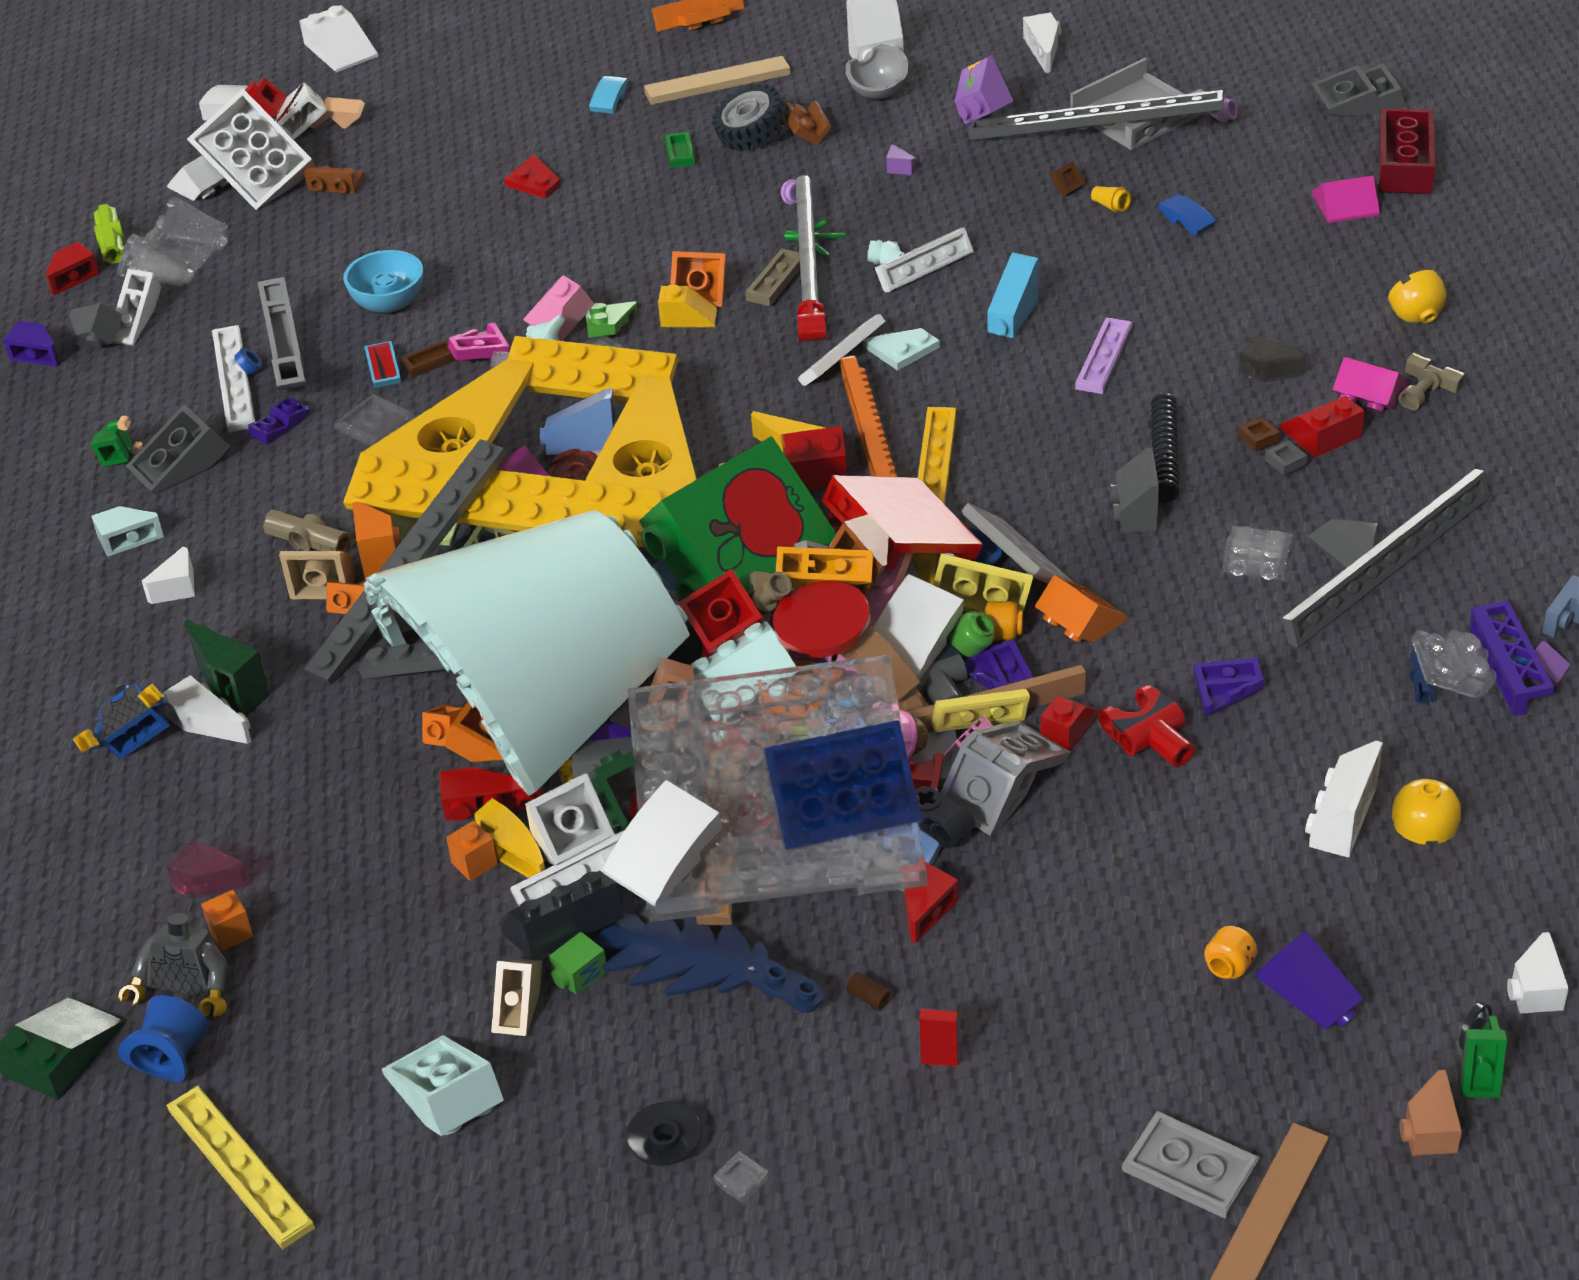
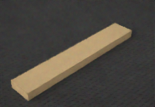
[644,56,790,105]

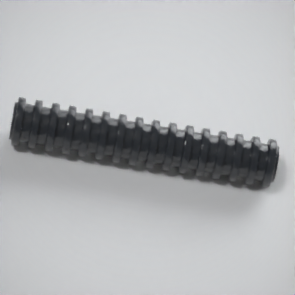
[1151,393,1180,501]

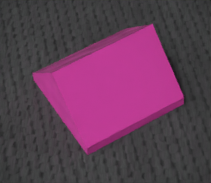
[1312,176,1380,223]

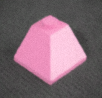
[523,275,594,341]

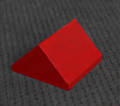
[678,569,764,653]

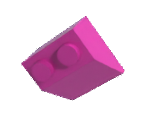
[1333,357,1410,412]

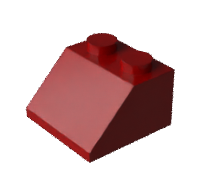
[1279,396,1364,458]
[781,426,846,490]

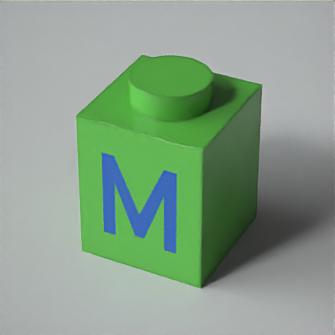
[549,932,606,995]

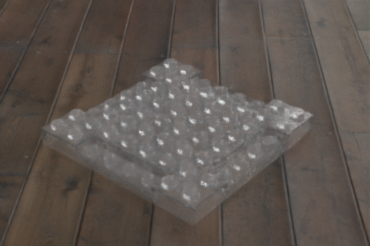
[628,654,927,922]

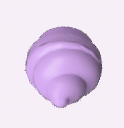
[1211,97,1237,122]
[781,179,797,205]

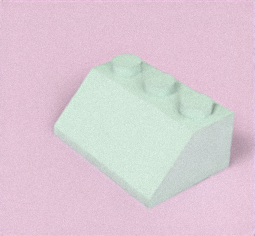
[691,621,798,722]

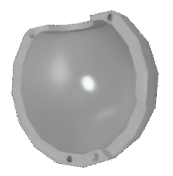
[846,44,908,99]

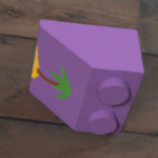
[954,55,1013,124]

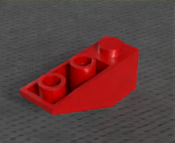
[439,767,542,821]

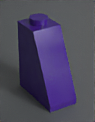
[1254,930,1364,1030]

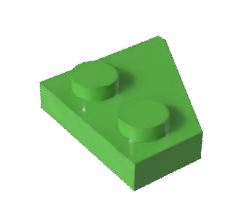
[585,301,637,338]

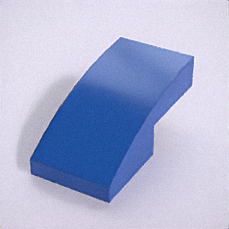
[1158,194,1217,236]

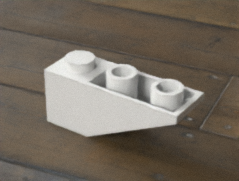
[163,675,251,744]

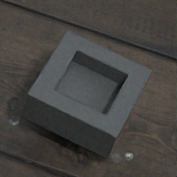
[1265,440,1308,476]

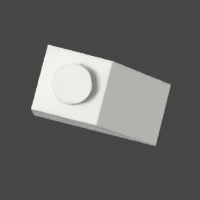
[1507,932,1568,1013]

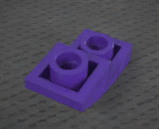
[248,398,310,445]

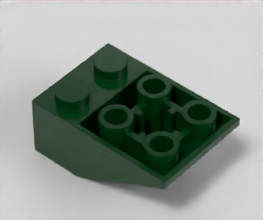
[185,619,270,717]

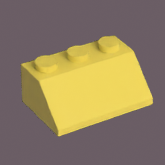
[933,554,1033,612]

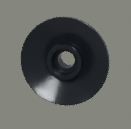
[627,1102,702,1166]

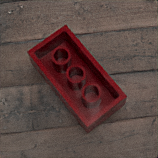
[1378,108,1435,194]

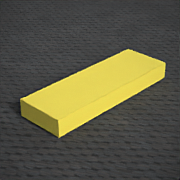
[931,689,1030,733]

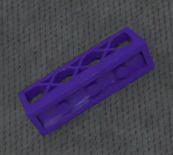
[1470,601,1554,716]

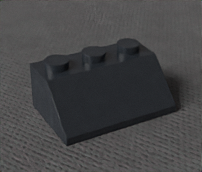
[501,870,624,960]

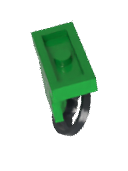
[1459,1002,1507,1098]

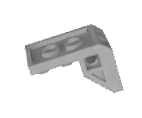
[941,720,1071,836]

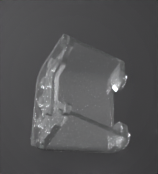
[116,196,228,286]

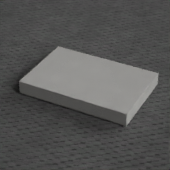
[1122,1111,1260,1219]

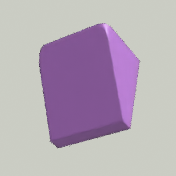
[1535,641,1571,687]

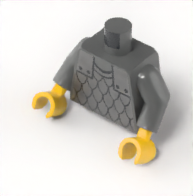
[119,913,228,1017]

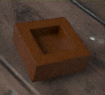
[1049,161,1086,196]
[1238,417,1280,451]

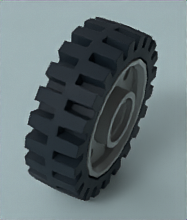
[712,84,788,151]

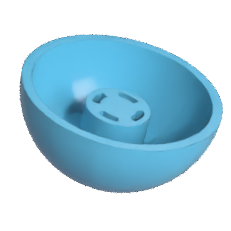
[343,250,423,313]

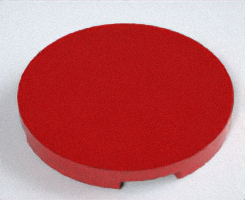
[773,581,871,658]

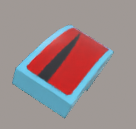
[364,341,401,388]

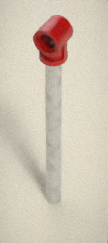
[795,175,826,342]

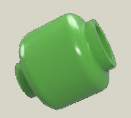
[948,611,995,658]

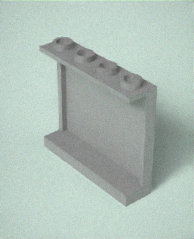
[1070,58,1205,150]

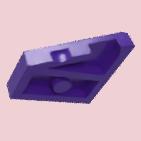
[962,639,1033,690]
[1193,658,1264,716]

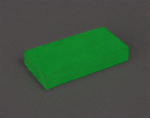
[664,132,695,168]

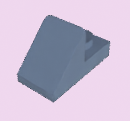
[1542,575,1579,637]

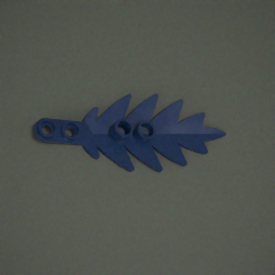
[591,908,824,1013]

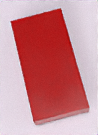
[919,1009,959,1067]

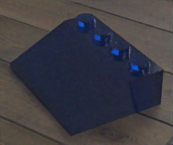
[763,720,922,850]

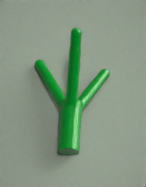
[784,220,846,258]

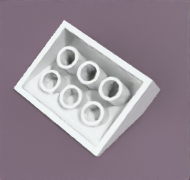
[187,89,316,211]

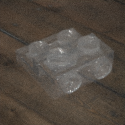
[1222,526,1293,581]
[1411,629,1496,699]

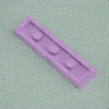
[1075,318,1133,394]

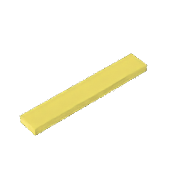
[167,1086,315,1250]

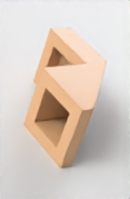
[310,97,365,129]

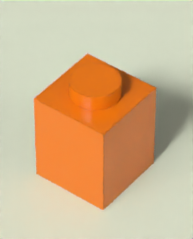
[446,820,498,881]
[201,890,253,951]

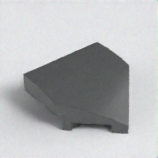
[1308,519,1379,570]

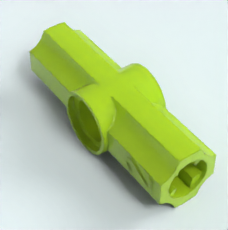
[94,204,126,264]

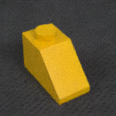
[658,285,717,327]

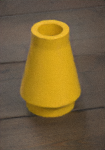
[1091,186,1131,213]

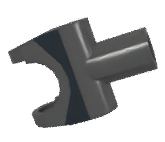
[916,639,967,704]

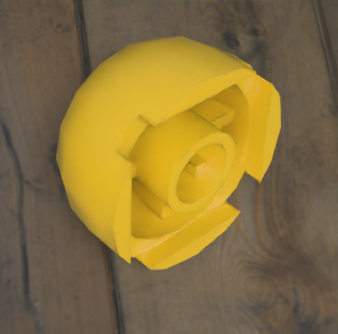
[1388,270,1447,323]
[1392,778,1461,844]

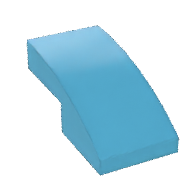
[589,76,628,114]

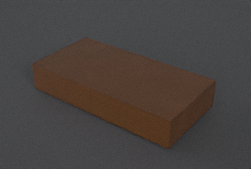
[399,339,457,378]

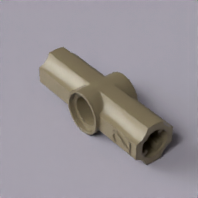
[263,509,351,553]

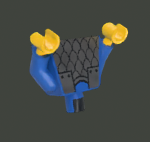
[73,683,170,759]

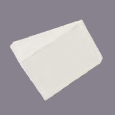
[142,547,195,604]

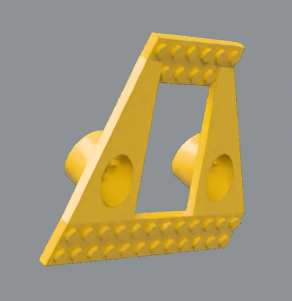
[343,336,697,547]

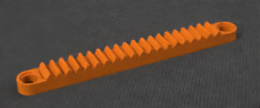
[840,356,897,477]

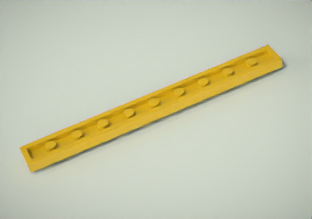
[913,407,956,585]

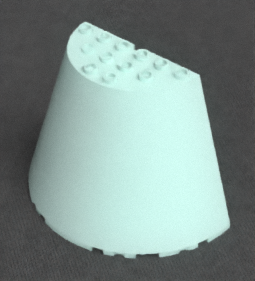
[364,510,690,796]

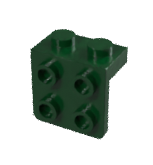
[589,749,637,832]

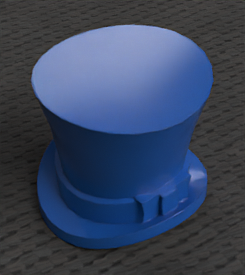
[118,995,209,1083]

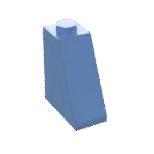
[540,388,616,455]

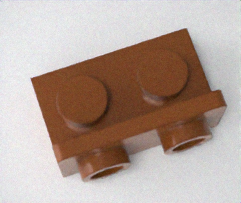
[784,100,831,145]
[304,166,365,194]

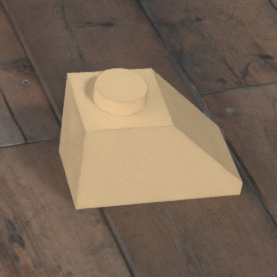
[491,958,542,1036]

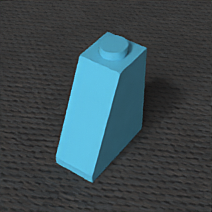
[988,253,1038,338]

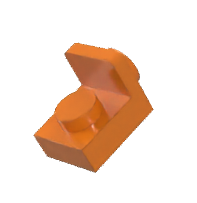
[422,704,464,746]

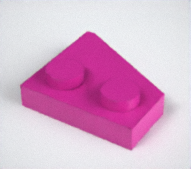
[448,323,510,362]

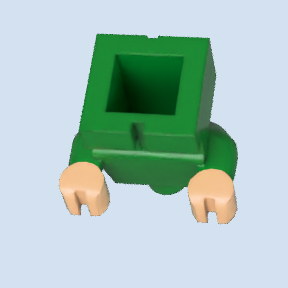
[90,416,144,467]

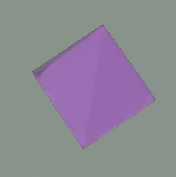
[886,145,917,175]

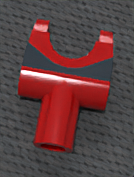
[1098,685,1195,768]

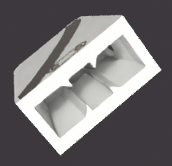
[276,83,326,140]

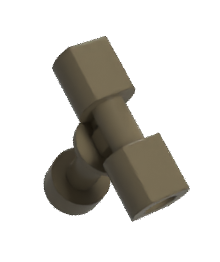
[1399,352,1466,411]
[749,571,792,627]

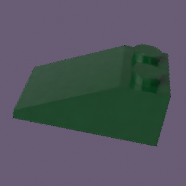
[0,997,125,1101]

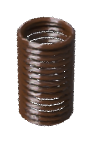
[846,972,892,1011]

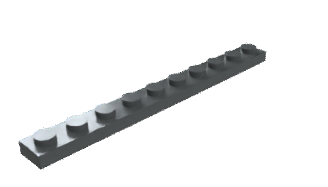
[968,90,1224,141]
[304,439,507,685]
[1282,469,1490,647]

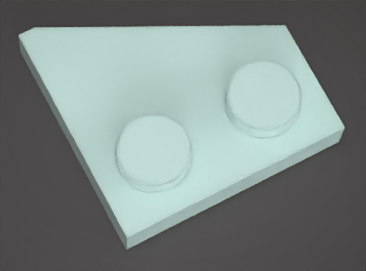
[863,328,940,371]

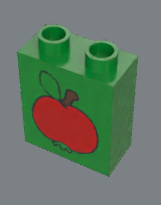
[639,436,837,601]

